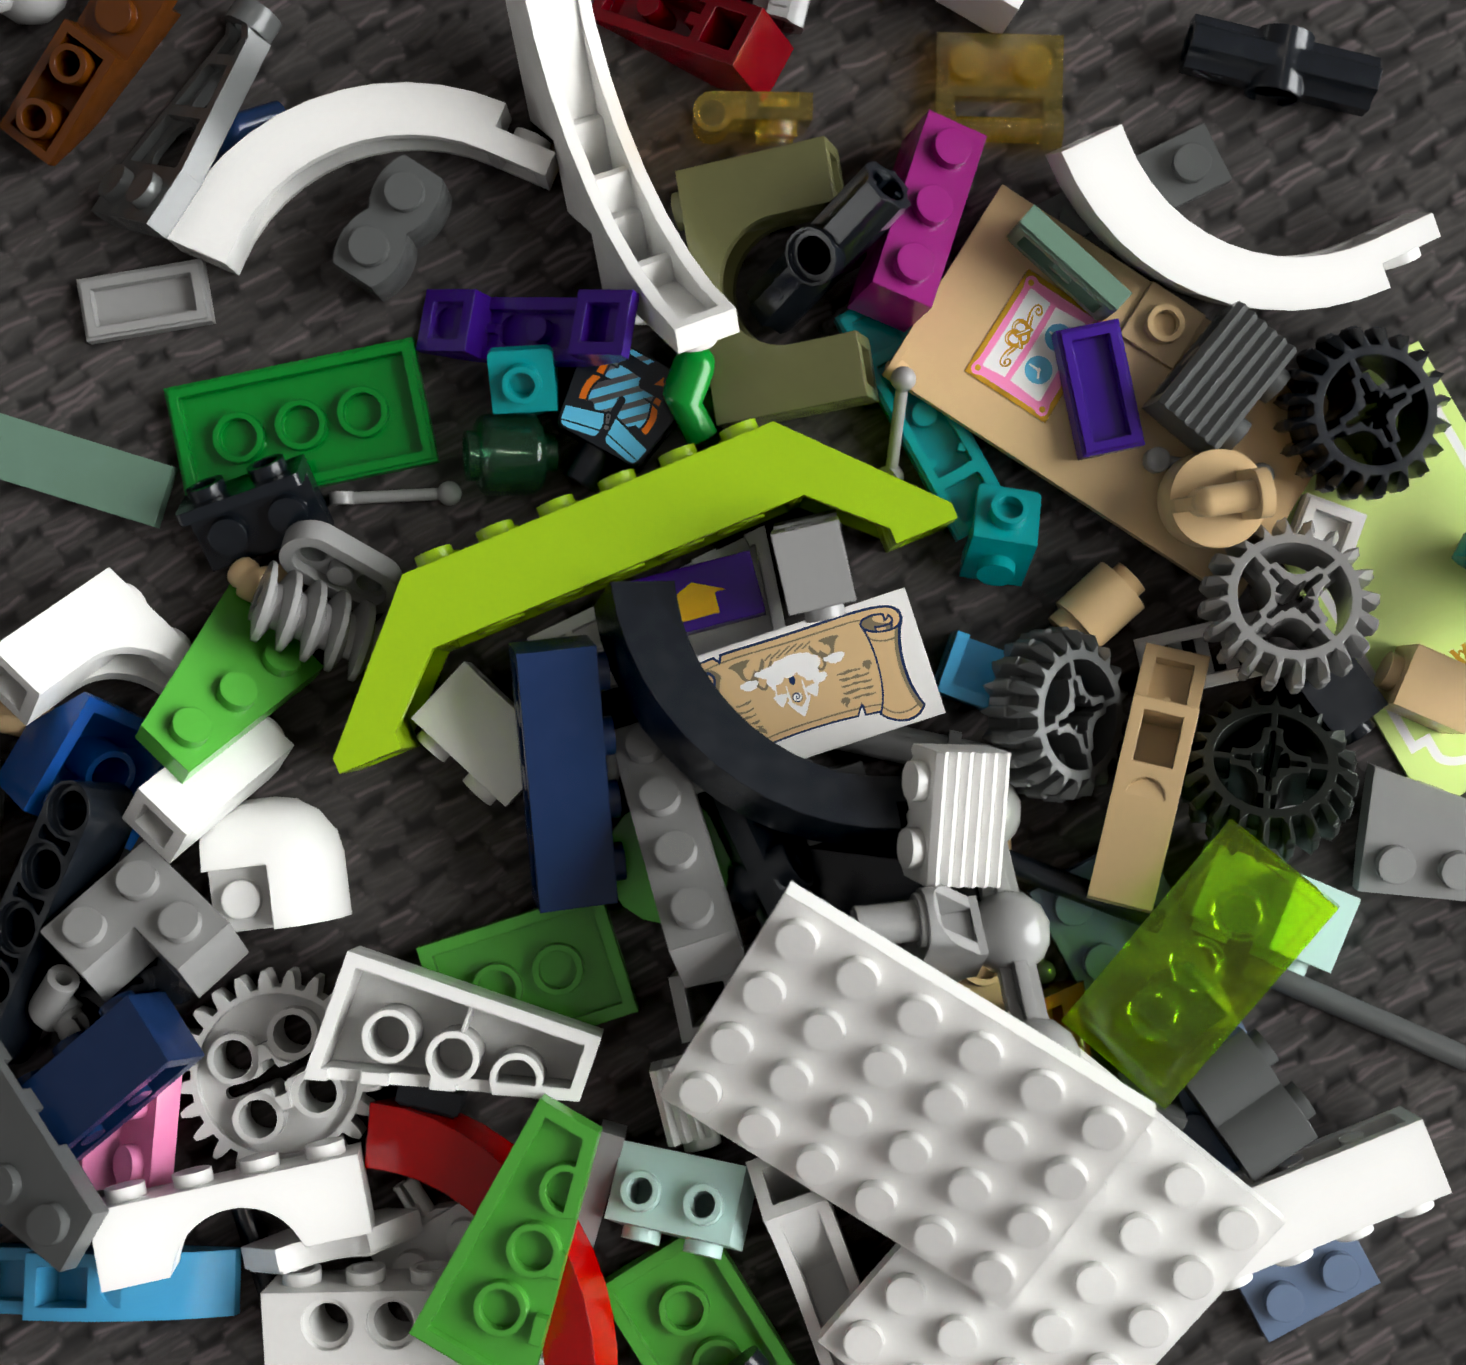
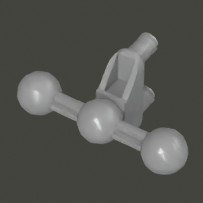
[850,783,1081,1057]

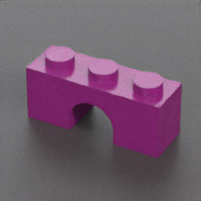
[847,110,987,332]

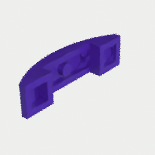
[416,289,640,367]

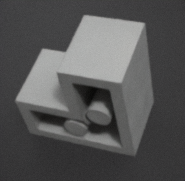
[39,840,249,1002]

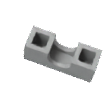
[771,509,857,623]

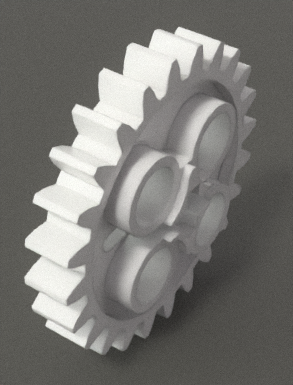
[180,967,383,1169]

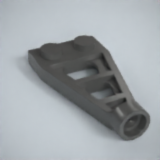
[91,0,282,239]

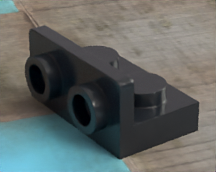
[175,454,334,572]

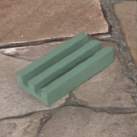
[1007,204,1132,322]

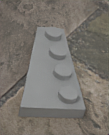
[1352,762,1466,901]

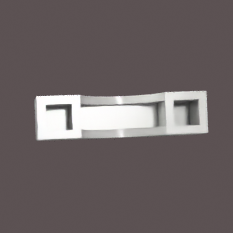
[92,1137,375,1293]

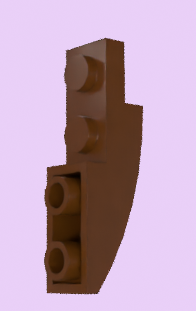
[0,0,181,166]

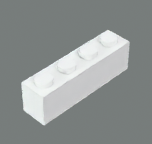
[1224,1106,1452,1291]

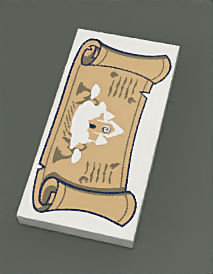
[692,587,946,794]

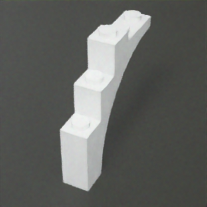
[505,0,740,354]

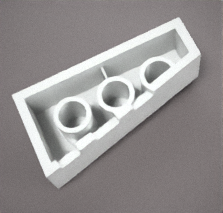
[302,946,604,1102]

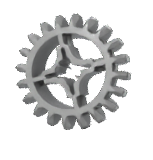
[1197,517,1381,694]

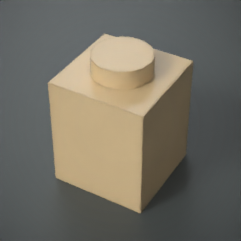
[1374,644,1466,734]

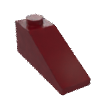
[592,0,794,104]

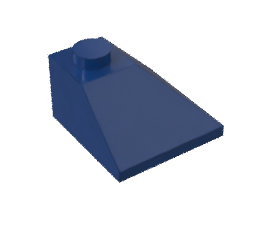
[0,692,164,850]

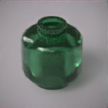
[462,413,558,496]

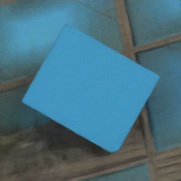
[934,630,1004,710]

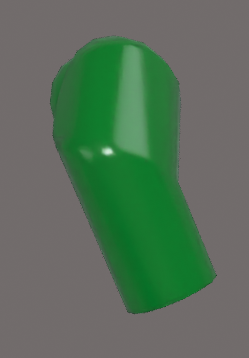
[663,349,717,445]

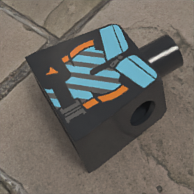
[557,347,678,492]

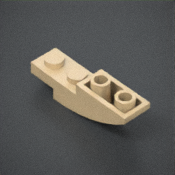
[1087,642,1211,914]

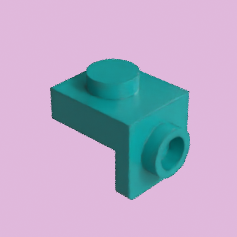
[487,344,561,416]
[959,483,1041,586]

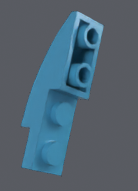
[0,1243,242,1322]

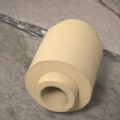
[1048,562,1145,647]

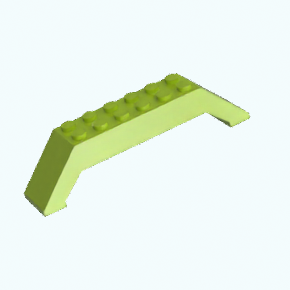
[333,418,958,774]

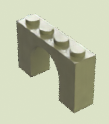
[671,136,879,429]

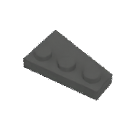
[0,1040,109,1272]

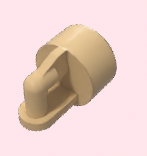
[1157,449,1277,548]

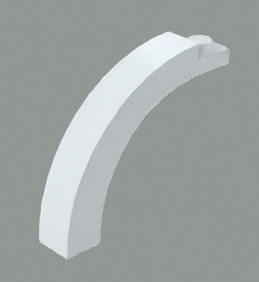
[167,82,559,276]
[1045,124,1441,311]
[746,1158,861,1365]

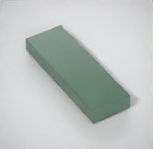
[0,413,178,529]

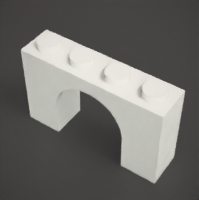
[0,567,294,864]

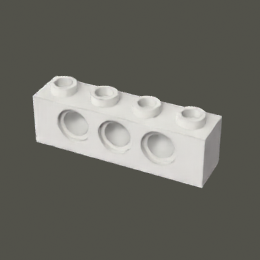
[260,1260,460,1365]

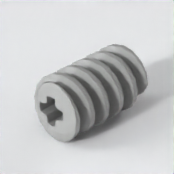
[248,560,388,682]

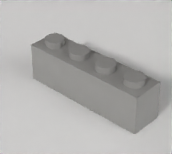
[615,722,745,988]

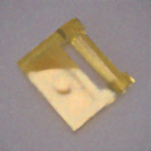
[934,32,1064,151]
[692,91,813,146]

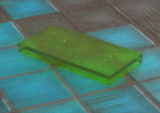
[1061,819,1340,1109]

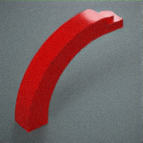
[365,1096,618,1365]

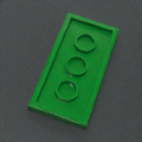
[163,337,440,496]

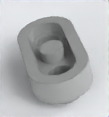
[279,520,402,614]

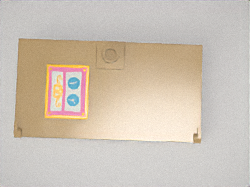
[882,184,1335,598]

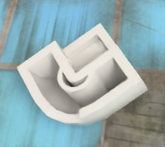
[199,796,352,932]

